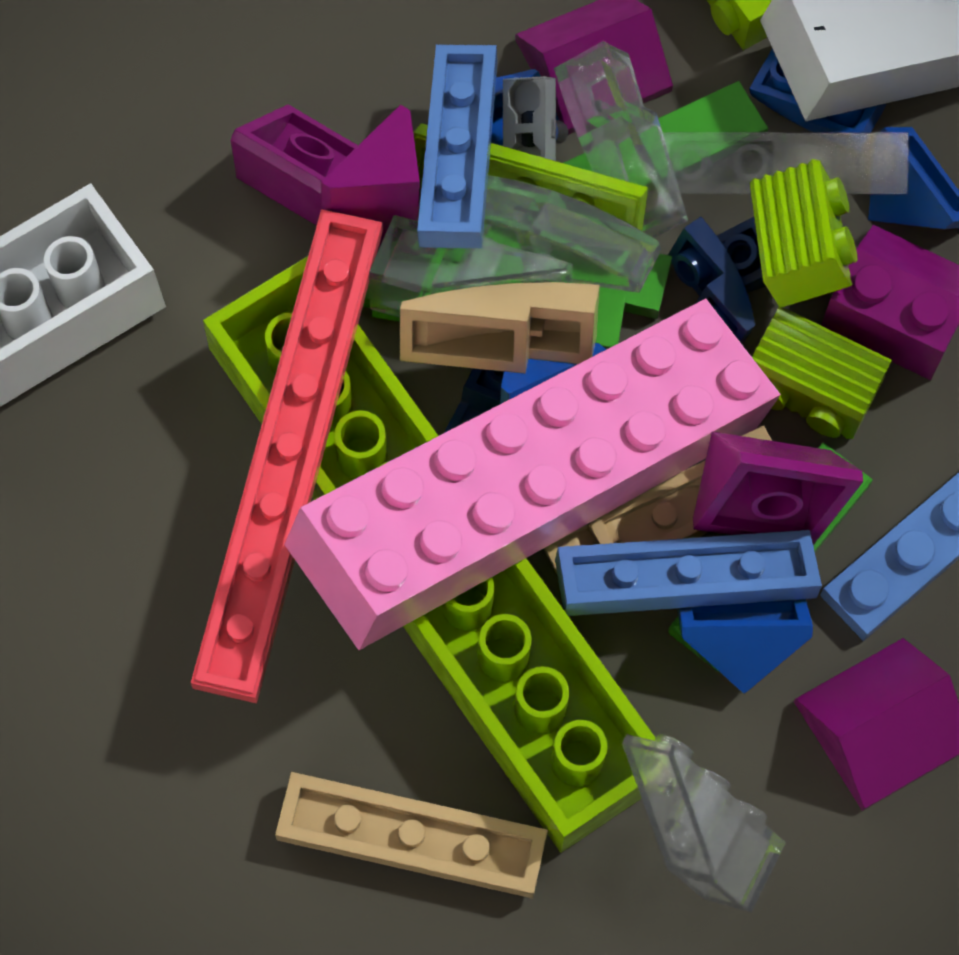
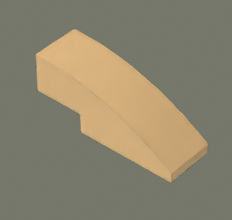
[400,282,600,374]

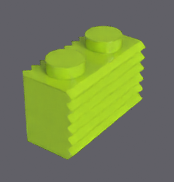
[750,159,858,308]
[752,307,892,439]

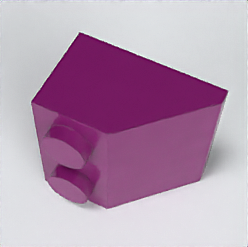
[821,225,959,380]

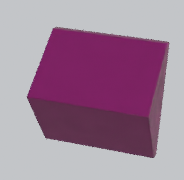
[515,0,673,135]
[230,104,358,226]
[321,104,420,255]
[693,431,863,545]
[794,638,959,811]

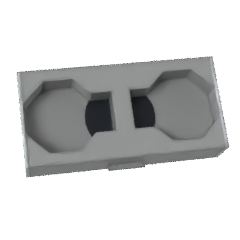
[503,76,568,161]

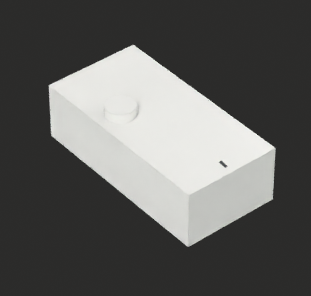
[760,0,959,121]
[0,183,166,407]

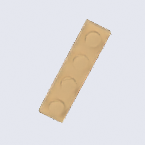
[275,772,548,899]

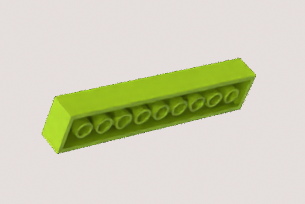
[203,256,674,853]

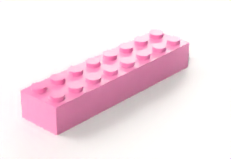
[284,299,781,650]

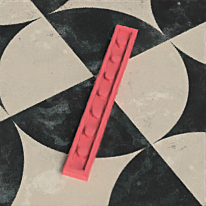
[191,209,383,704]

